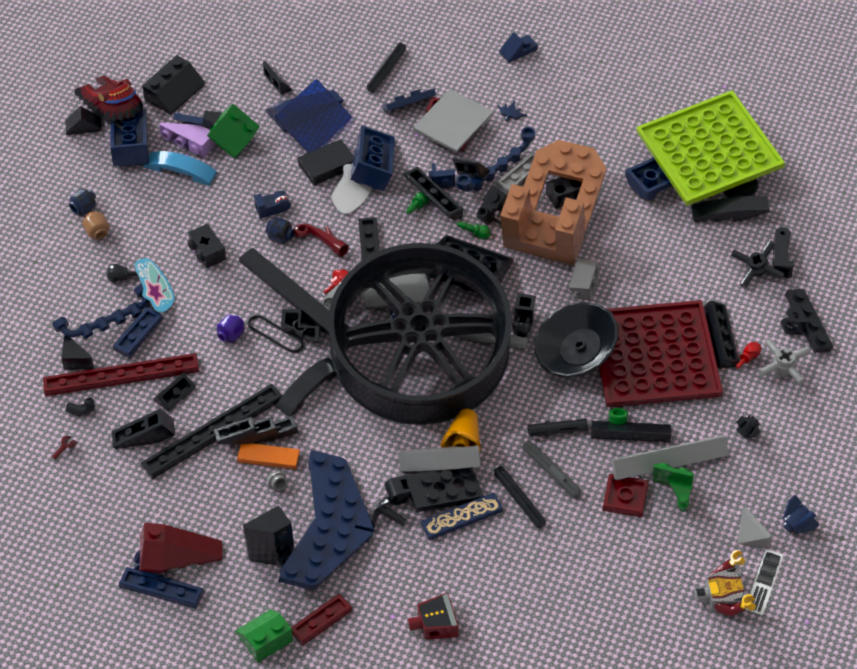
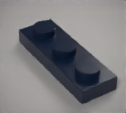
[113,307,163,358]

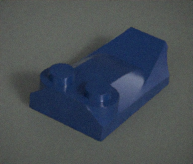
[625,157,672,200]

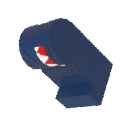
[254,190,291,219]

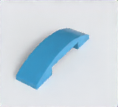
[144,151,217,186]

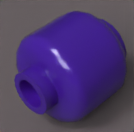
[216,315,245,343]

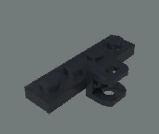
[780,289,833,353]

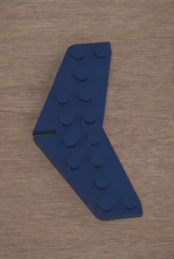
[278,450,374,590]

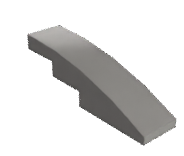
[398,445,481,472]

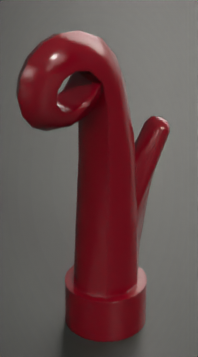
[294,223,349,257]

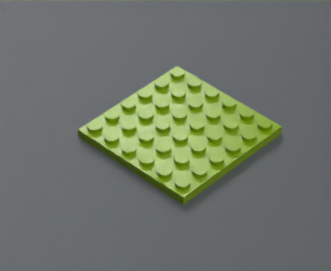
[636,90,785,206]

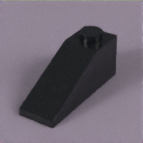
[112,409,175,449]

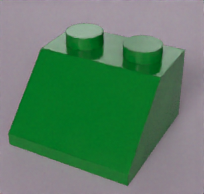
[207,104,260,158]
[235,609,293,663]

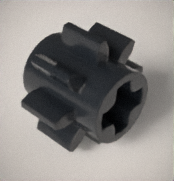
[736,414,761,439]

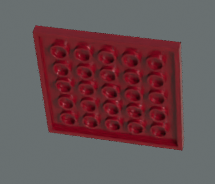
[599,300,723,407]

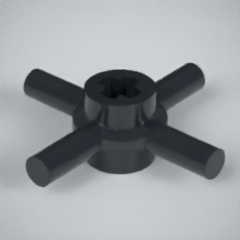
[731,241,784,288]

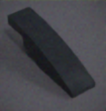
[691,196,770,223]
[214,416,299,445]

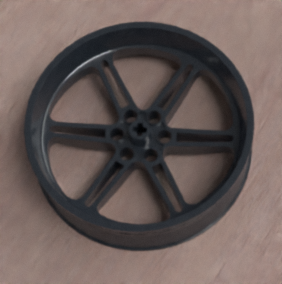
[328,243,512,425]

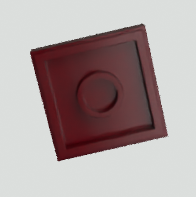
[602,474,649,517]

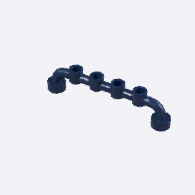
[457,127,535,192]
[52,283,150,339]

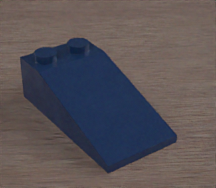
[110,109,149,167]
[351,125,395,191]

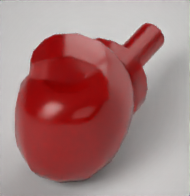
[323,269,349,295]
[735,342,762,369]

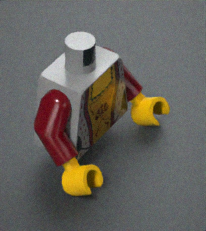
[695,550,756,617]

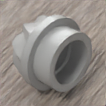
[267,470,287,491]

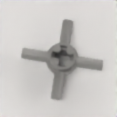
[758,339,811,385]

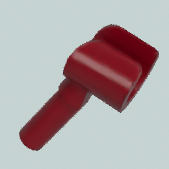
[51,436,77,460]

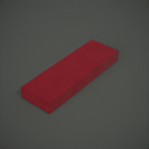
[291,593,353,646]

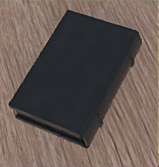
[298,139,354,186]

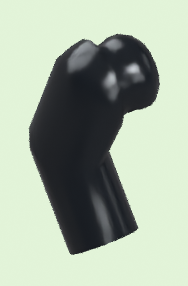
[66,398,95,416]

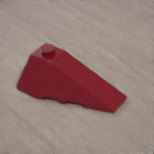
[139,523,222,573]

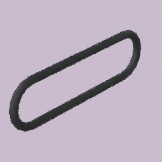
[248,315,304,353]

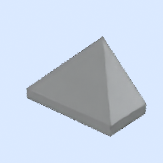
[737,507,772,548]

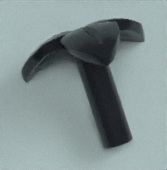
[372,497,406,528]

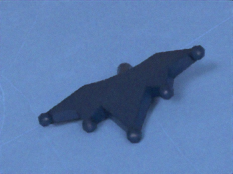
[497,101,527,121]

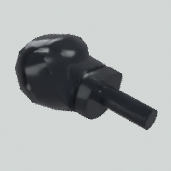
[106,264,138,283]

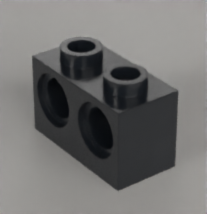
[546,177,582,209]

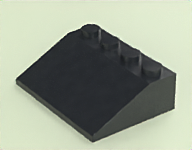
[427,235,514,296]

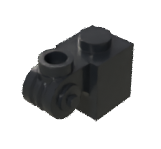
[477,184,508,225]
[512,293,536,337]

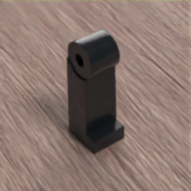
[773,227,793,278]

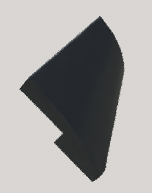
[281,309,320,344]

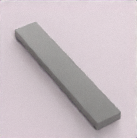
[611,435,729,480]

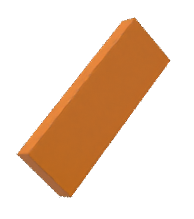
[237,443,300,470]

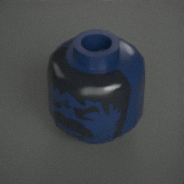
[69,188,96,215]
[265,217,294,244]

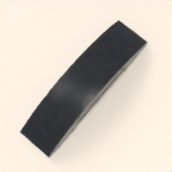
[276,357,336,417]

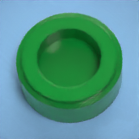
[608,408,628,425]

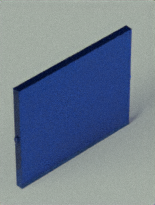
[274,78,353,153]

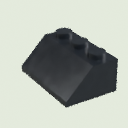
[142,55,205,115]
[243,505,295,566]

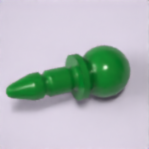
[406,192,429,214]
[457,222,491,239]

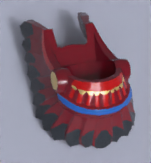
[74,75,143,122]

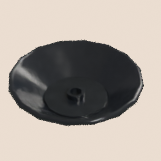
[535,302,618,378]

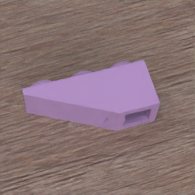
[159,123,216,158]

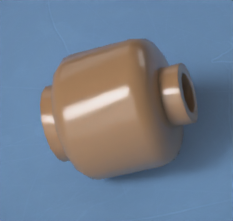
[82,212,110,240]

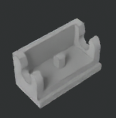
[569,259,600,301]

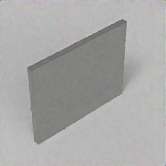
[413,89,493,153]
[355,263,430,309]

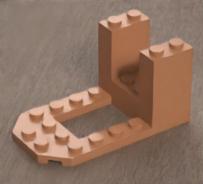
[500,140,606,266]

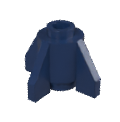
[782,495,819,534]

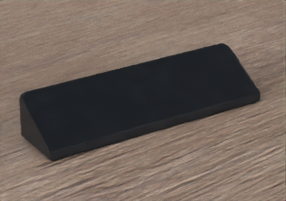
[403,166,463,219]
[704,300,739,369]
[591,420,671,442]

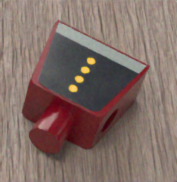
[407,593,459,640]

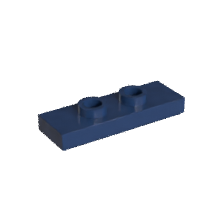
[382,88,436,112]

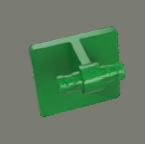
[652,463,694,512]

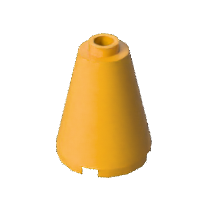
[441,409,481,453]

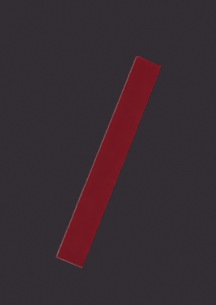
[43,353,199,396]

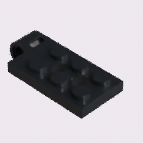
[384,467,484,513]

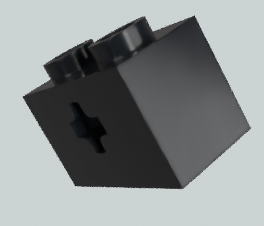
[187,223,226,269]

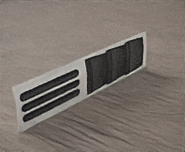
[746,549,783,615]

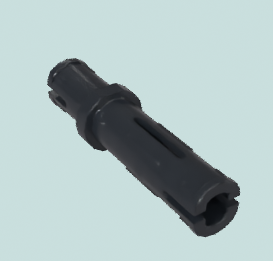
[527,419,588,437]

